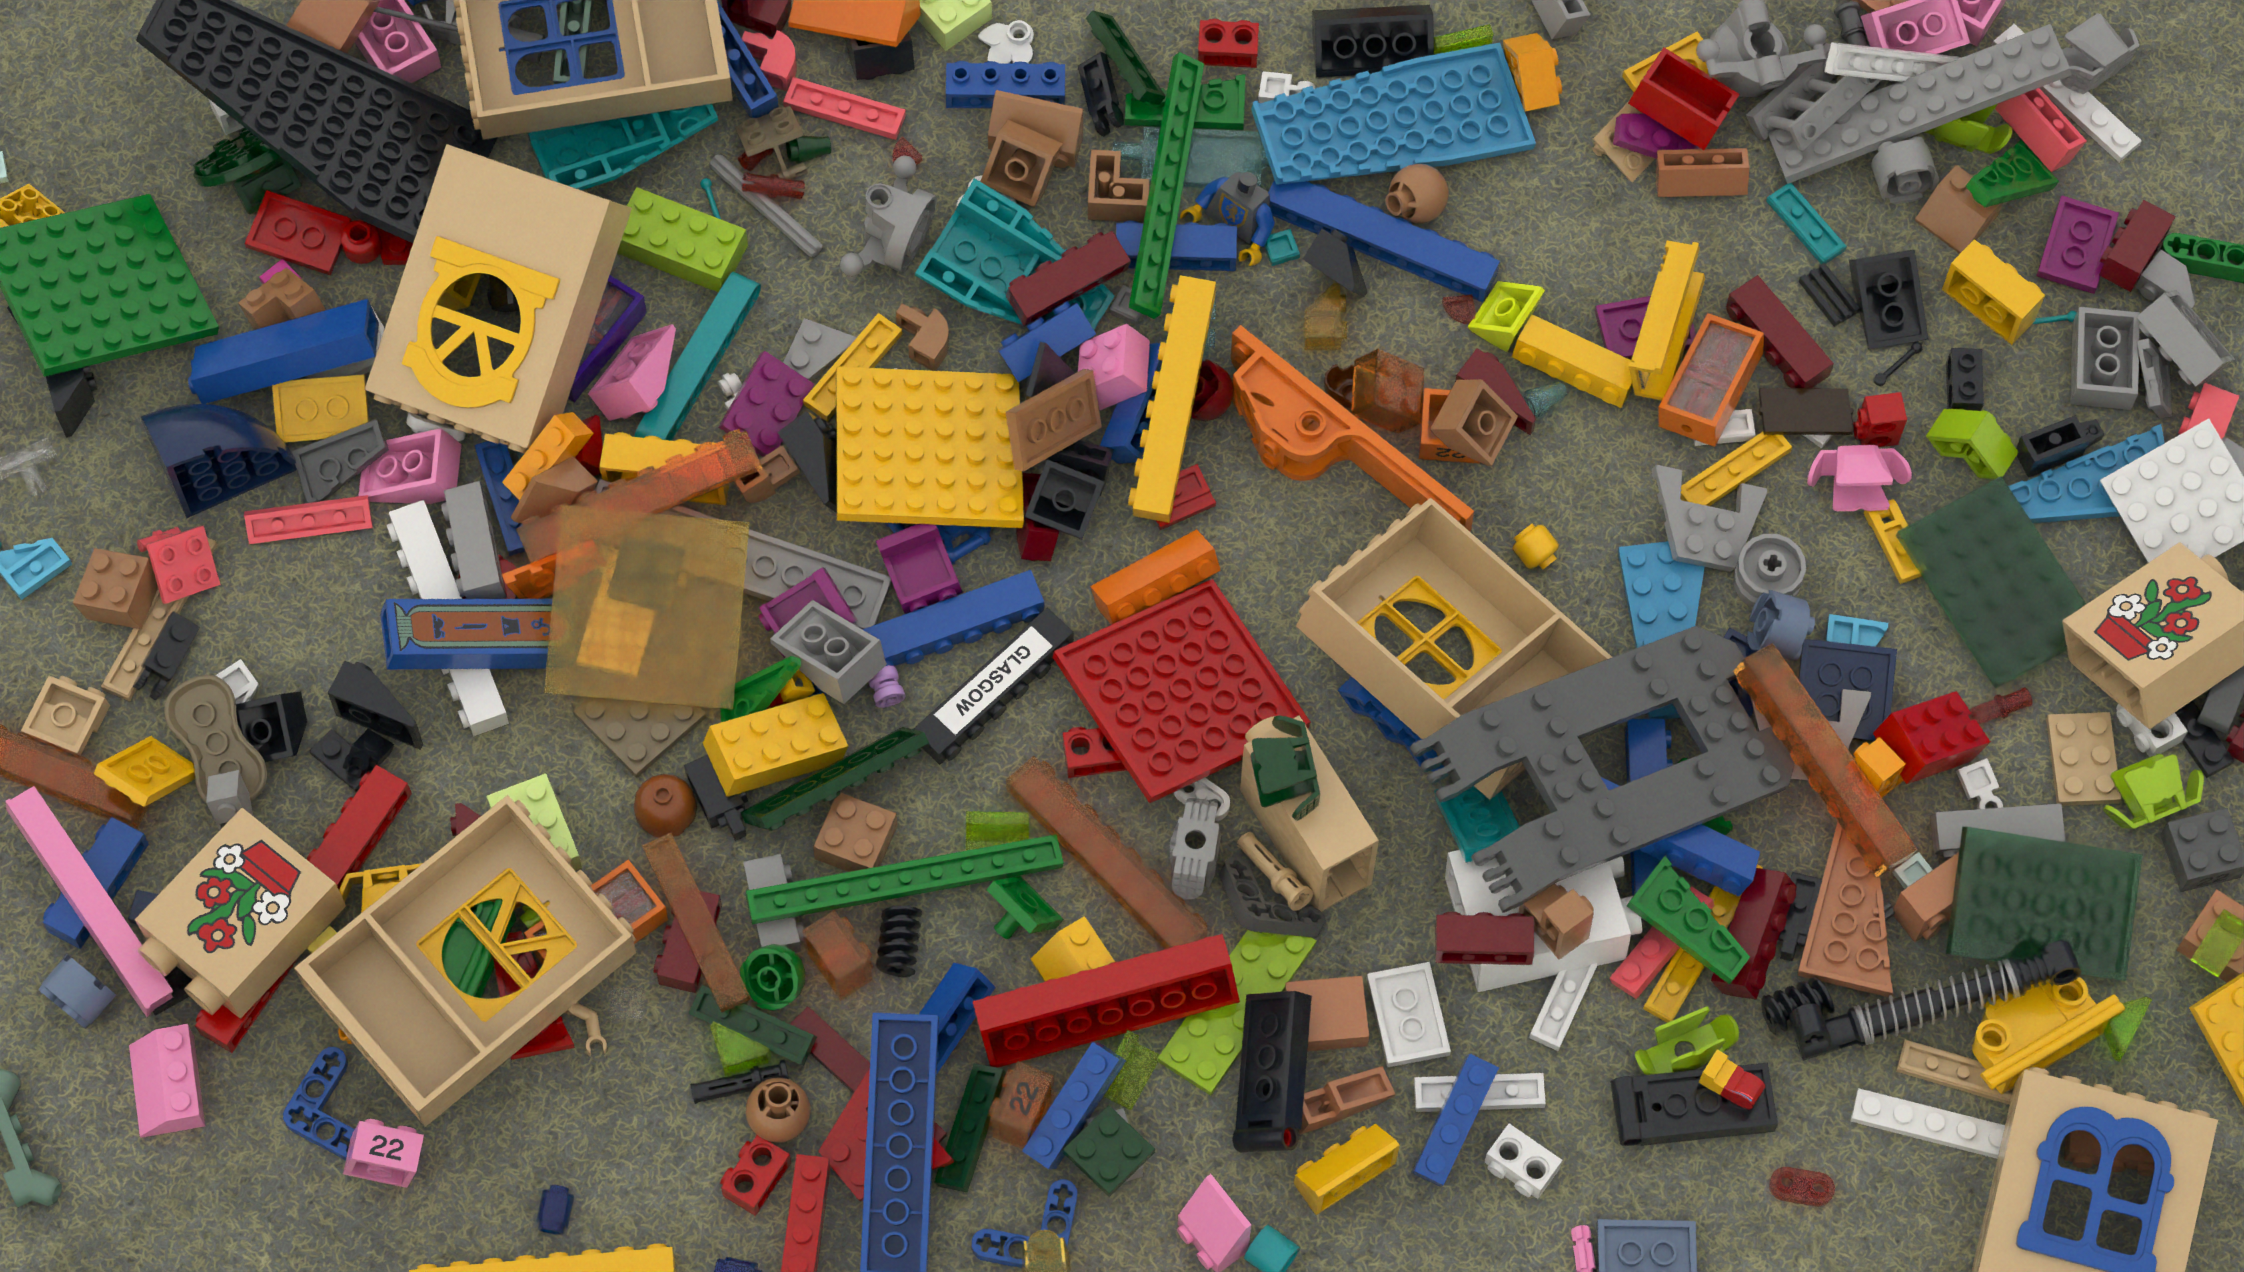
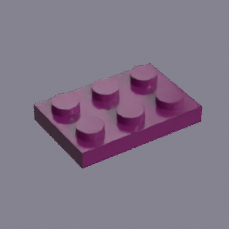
[2036,195,2119,294]
[1595,296,1696,360]
[718,351,814,457]

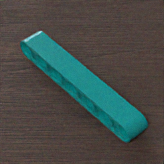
[634,272,761,441]

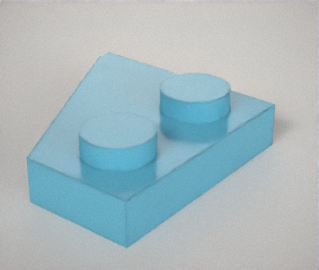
[0,538,72,600]
[1825,614,1889,647]

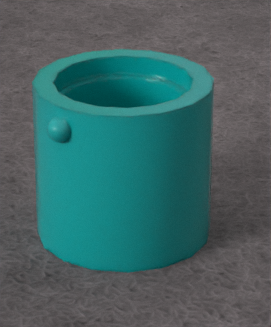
[1244,1224,1300,1272]

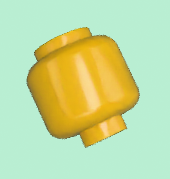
[1513,523,1559,570]

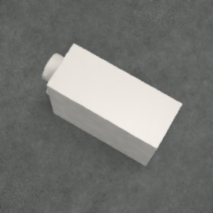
[1445,850,1642,992]

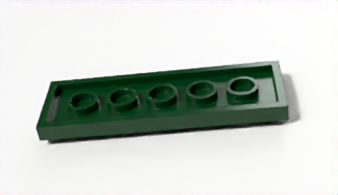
[741,727,929,831]

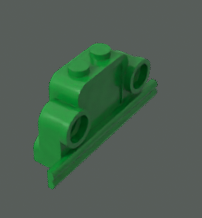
[442,899,516,998]

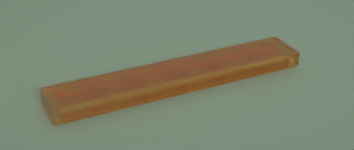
[642,833,750,1013]

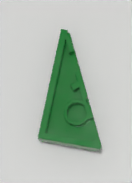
[719,656,801,722]

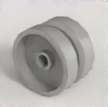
[1733,534,1806,608]

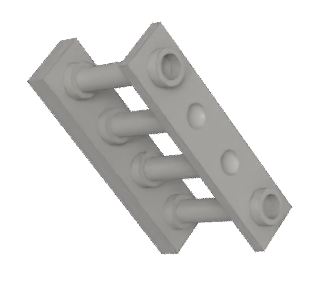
[1746,43,1881,151]

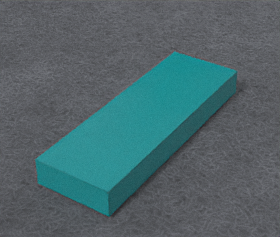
[1766,183,1847,264]

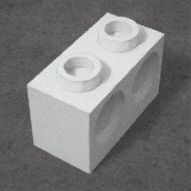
[2116,703,2188,757]
[1485,1124,1562,1199]

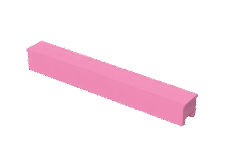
[6,786,173,1017]

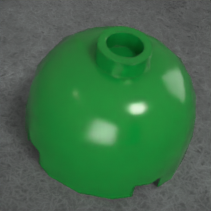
[739,944,806,1010]

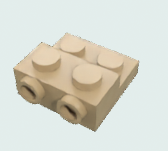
[21,676,110,757]

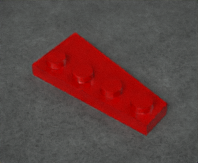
[493,931,575,1060]

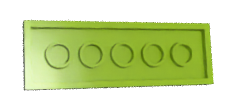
[1157,916,1317,1096]

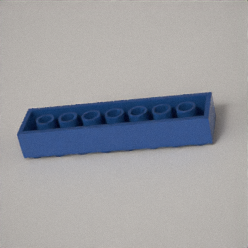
[860,1013,939,1272]

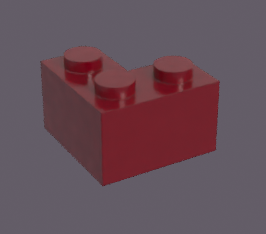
[721,0,792,38]

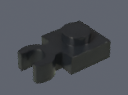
[343,728,394,778]

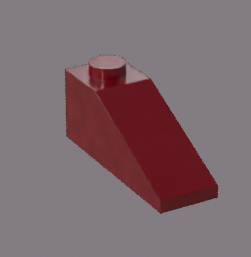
[1455,348,1536,435]
[1016,473,1059,561]

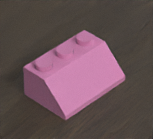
[129,1024,205,1138]

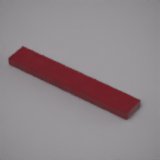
[790,1006,947,1143]

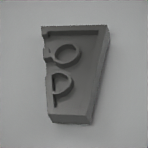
[291,419,389,503]

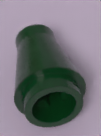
[786,135,831,164]

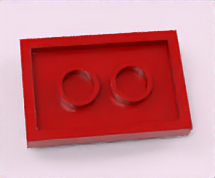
[244,191,352,276]

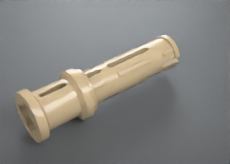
[1237,832,1313,911]

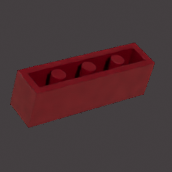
[1006,231,1131,327]
[1726,275,1834,388]
[1711,868,1797,1000]

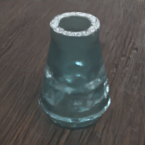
[1522,380,1567,417]

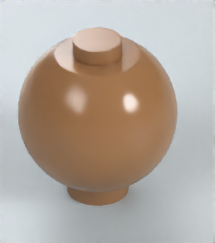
[1386,164,1449,224]
[746,1078,811,1143]

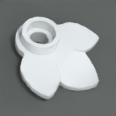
[978,20,1034,64]

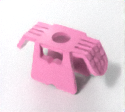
[1807,445,1912,511]

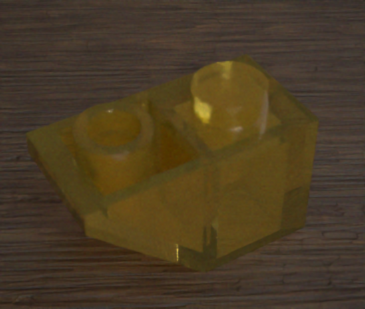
[1303,283,1347,350]

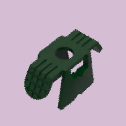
[1250,716,1320,821]

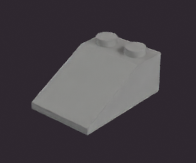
[770,600,886,704]

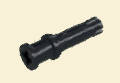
[690,1059,789,1104]

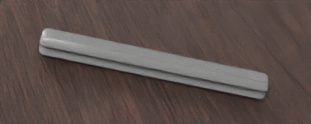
[709,155,822,257]

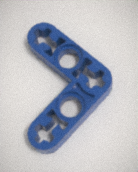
[283,1047,355,1160]
[972,1179,1077,1272]

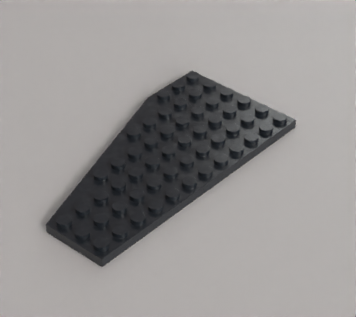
[136,0,498,243]

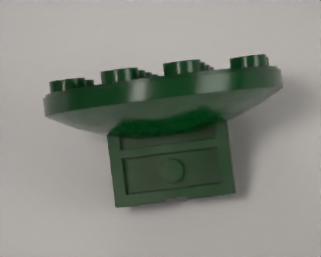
[193,128,302,215]

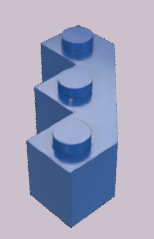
[1338,676,1444,772]

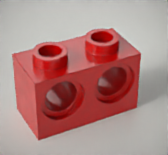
[1198,19,1259,68]
[1853,392,1907,447]
[1063,727,1127,778]
[720,1135,791,1216]

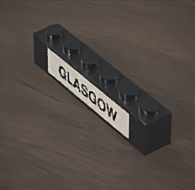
[914,607,1074,765]

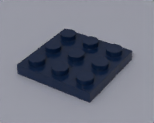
[1794,639,1897,742]

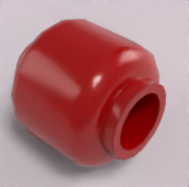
[340,220,382,264]

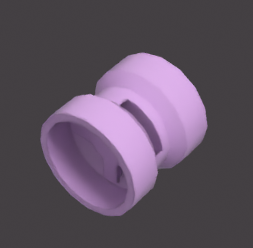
[868,666,905,708]

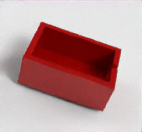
[1628,47,1740,150]
[1873,691,1991,784]

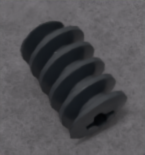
[876,906,922,977]
[1761,977,1835,1035]

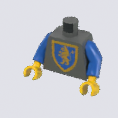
[1180,172,1275,266]

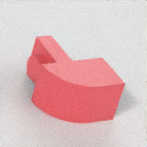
[742,30,797,91]

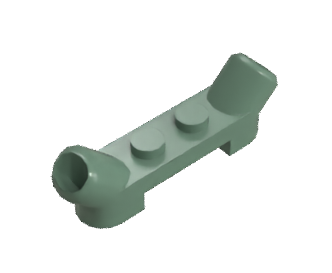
[0,1069,62,1208]

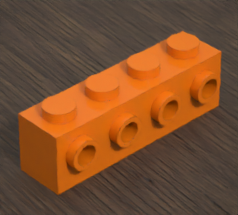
[1090,529,1221,625]

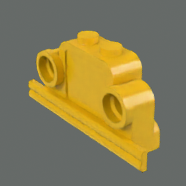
[1972,977,2125,1095]

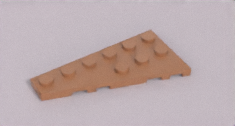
[1798,803,1893,997]

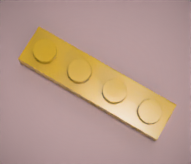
[803,313,903,422]
[1680,432,1792,506]

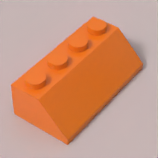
[788,0,921,47]

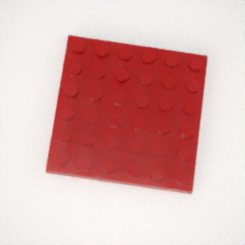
[1053,579,1311,803]

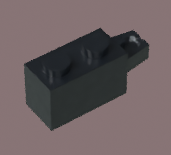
[2016,415,2104,477]
[684,755,748,841]

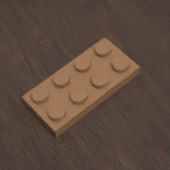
[1006,369,1102,471]

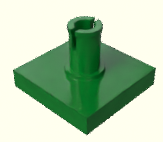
[986,876,1064,939]

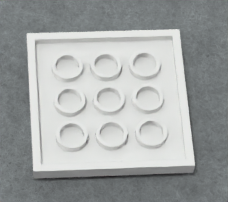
[2100,419,2244,563]

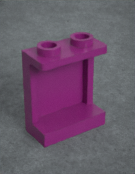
[876,524,963,614]
[758,567,858,658]

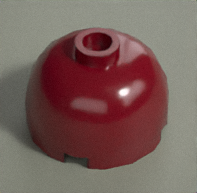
[1191,359,1234,422]

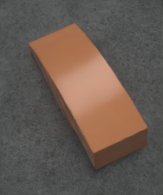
[1298,1066,1396,1135]

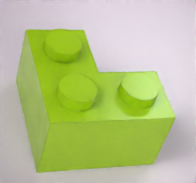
[1926,409,2019,480]

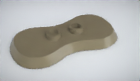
[164,675,267,804]

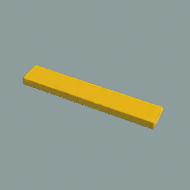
[1643,864,1763,1023]

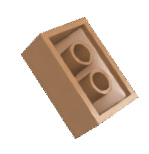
[988,90,1083,168]

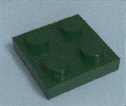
[1063,1105,1155,1197]

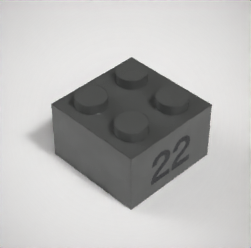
[2160,808,2244,892]

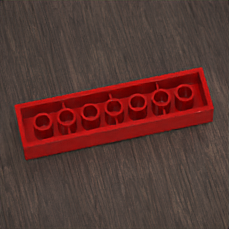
[973,934,1240,1068]

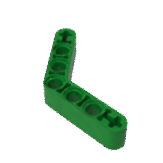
[2159,233,2244,283]

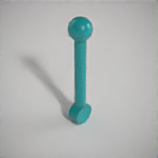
[700,178,721,219]
[2033,311,2077,324]

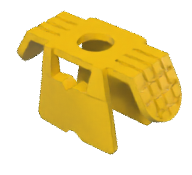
[339,863,423,913]

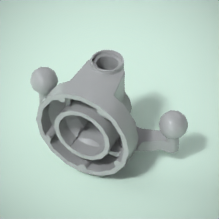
[1696,0,1827,97]
[840,155,937,281]

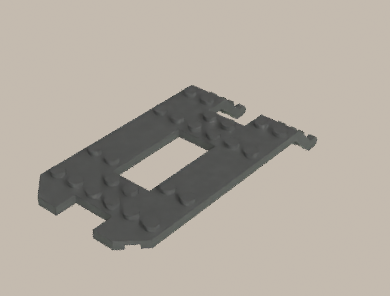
[1409,626,1798,913]

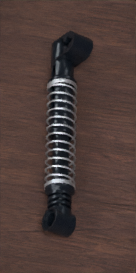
[1789,941,2081,1061]

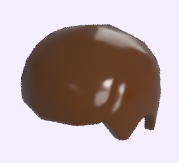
[1324,364,1371,409]

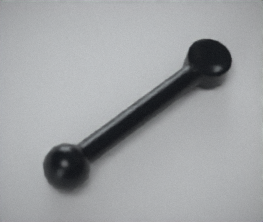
[1874,342,1923,386]

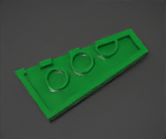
[1626,856,1750,984]

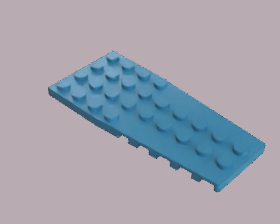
[1251,42,1536,184]

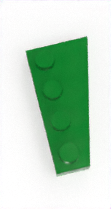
[1125,74,1246,130]
[1966,140,2059,208]

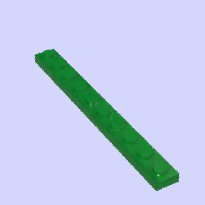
[1129,52,1204,319]
[745,834,1064,925]

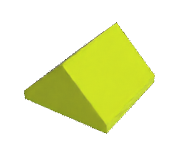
[1468,281,1545,352]

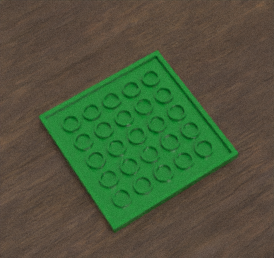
[0,194,219,377]

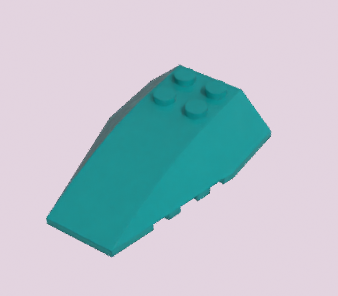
[527,104,718,190]
[914,178,1115,340]

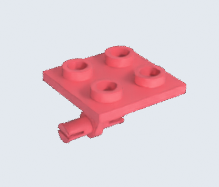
[137,526,221,604]

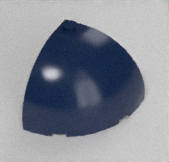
[141,404,297,518]

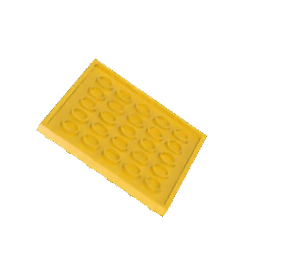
[836,366,1024,528]

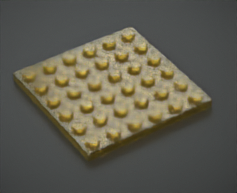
[544,505,750,710]

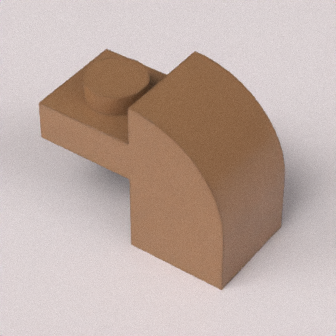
[896,303,949,371]
[727,446,800,503]

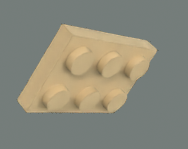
[2046,712,2122,806]

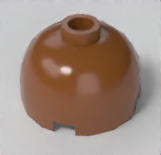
[633,774,697,839]

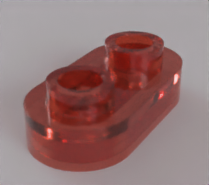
[1769,1167,1835,1207]

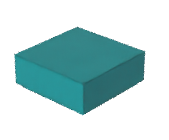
[1264,229,1300,266]

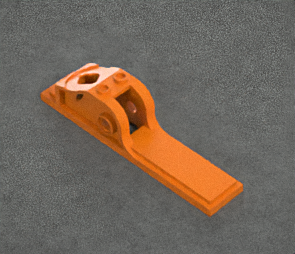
[1231,325,1474,532]

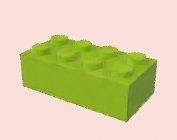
[617,187,748,292]

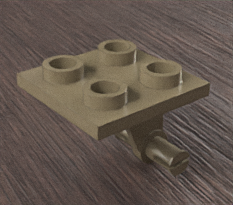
[735,106,808,188]

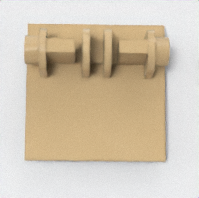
[1592,101,1655,182]

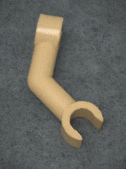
[564,1002,607,1056]

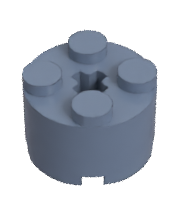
[1747,590,1815,660]
[38,954,116,1029]

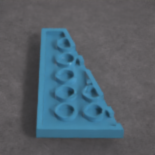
[1988,424,2165,527]
[1618,541,1705,719]

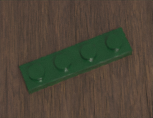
[1086,10,1166,105]
[688,984,817,1066]
[934,1063,1007,1193]

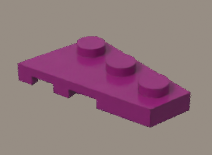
[1613,113,1699,159]

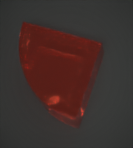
[892,136,923,165]
[1442,294,1476,325]

